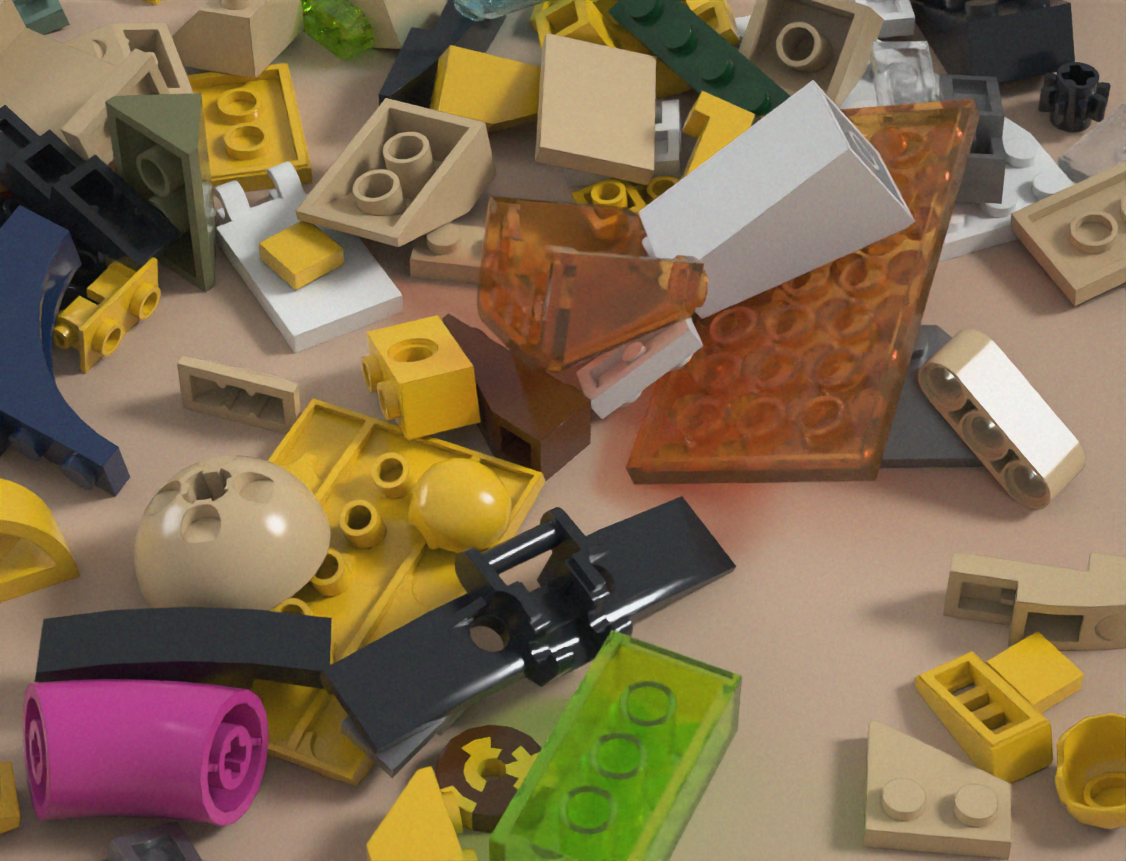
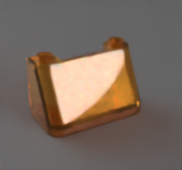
[477,196,708,373]

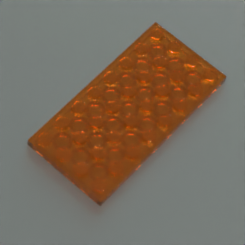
[626,98,980,485]

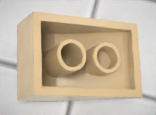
[295,98,497,247]

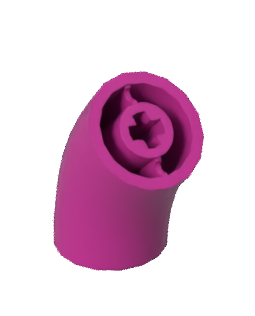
[22,679,269,826]

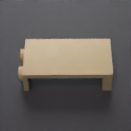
[0,0,170,165]

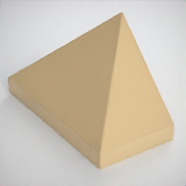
[177,355,301,434]

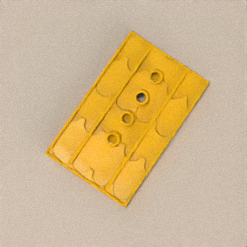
[251,398,546,786]

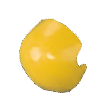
[407,458,512,553]
[1055,712,1126,830]

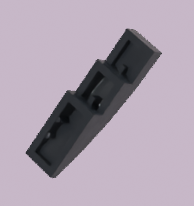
[378,0,506,109]
[0,105,181,272]
[34,607,332,691]

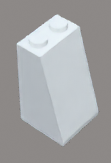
[638,80,915,319]

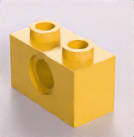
[361,315,481,440]

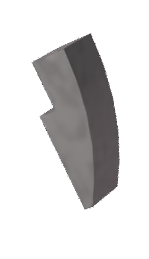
[938,74,1006,204]

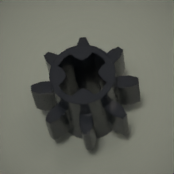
[1038,62,1111,132]

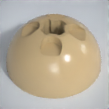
[134,455,331,611]

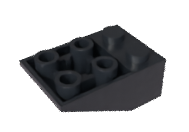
[909,0,1075,83]

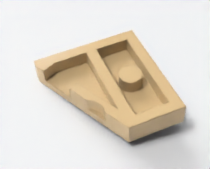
[863,720,1012,859]

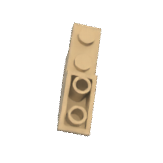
[943,551,1126,651]

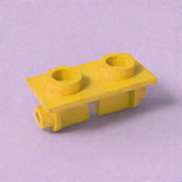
[53,257,161,374]

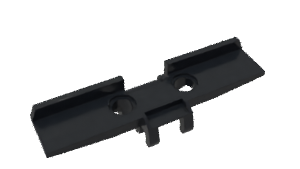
[319,496,736,754]

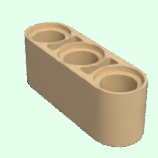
[918,328,1086,510]

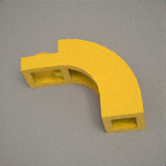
[534,0,741,98]

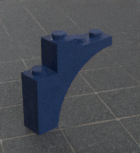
[0,205,130,497]

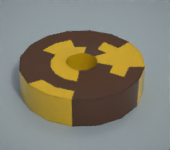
[435,725,549,833]

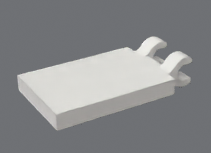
[214,161,403,353]

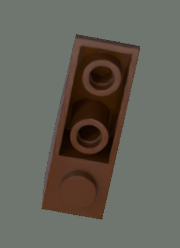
[442,313,591,481]

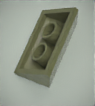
[105,93,217,292]

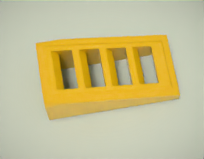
[914,651,1054,784]

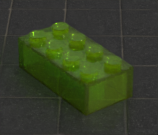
[489,630,742,861]

